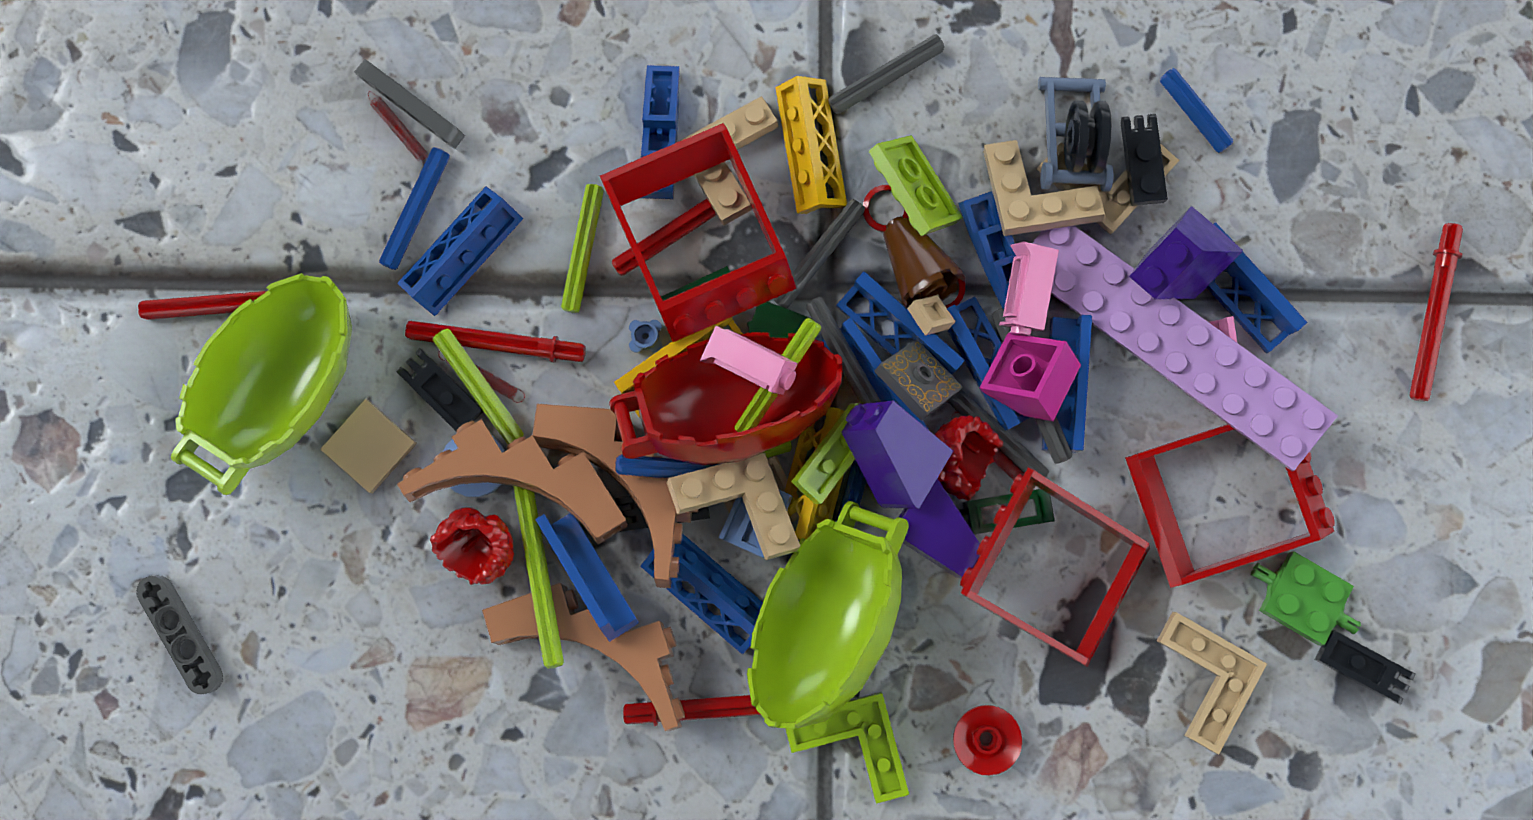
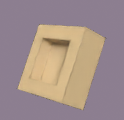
[907,295,956,336]

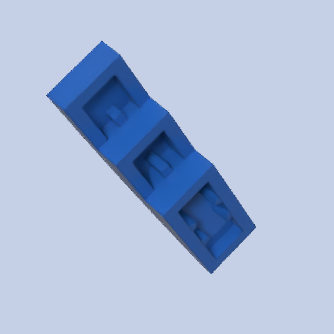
[641,65,680,199]
[958,191,1016,309]

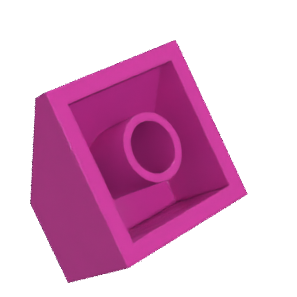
[980,333,1081,421]

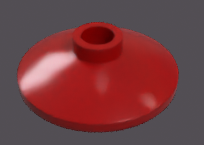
[953,705,1022,776]

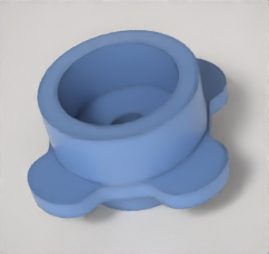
[629,320,662,353]

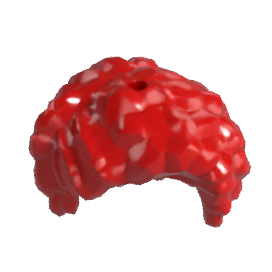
[935,415,1003,501]
[430,507,514,585]

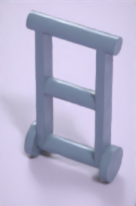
[1038,77,1113,192]

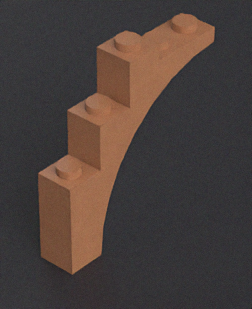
[532,404,699,588]
[397,419,627,544]
[482,583,685,731]

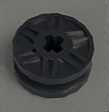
[1064,100,1112,174]

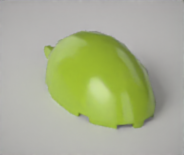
[171,273,352,495]
[747,501,909,729]

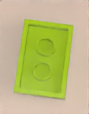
[868,135,963,236]

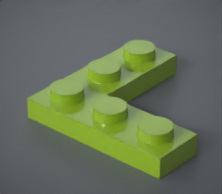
[791,403,858,504]
[785,692,909,804]

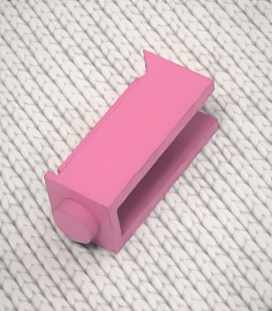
[999,241,1059,336]
[700,326,798,394]

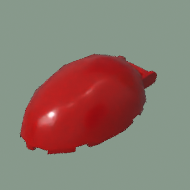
[609,332,842,465]

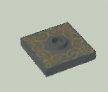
[874,340,963,421]

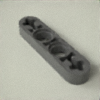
[354,59,465,149]
[136,576,223,694]

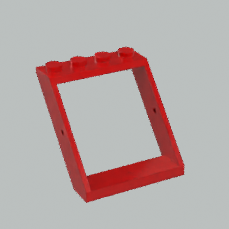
[600,123,797,342]
[1125,424,1335,588]
[960,467,1150,667]

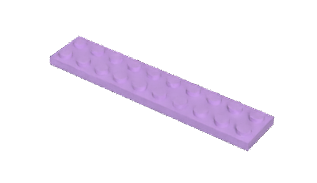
[1032,226,1338,471]

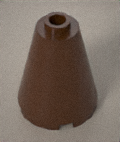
[883,216,965,309]

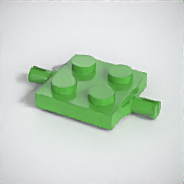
[1251,551,1361,646]

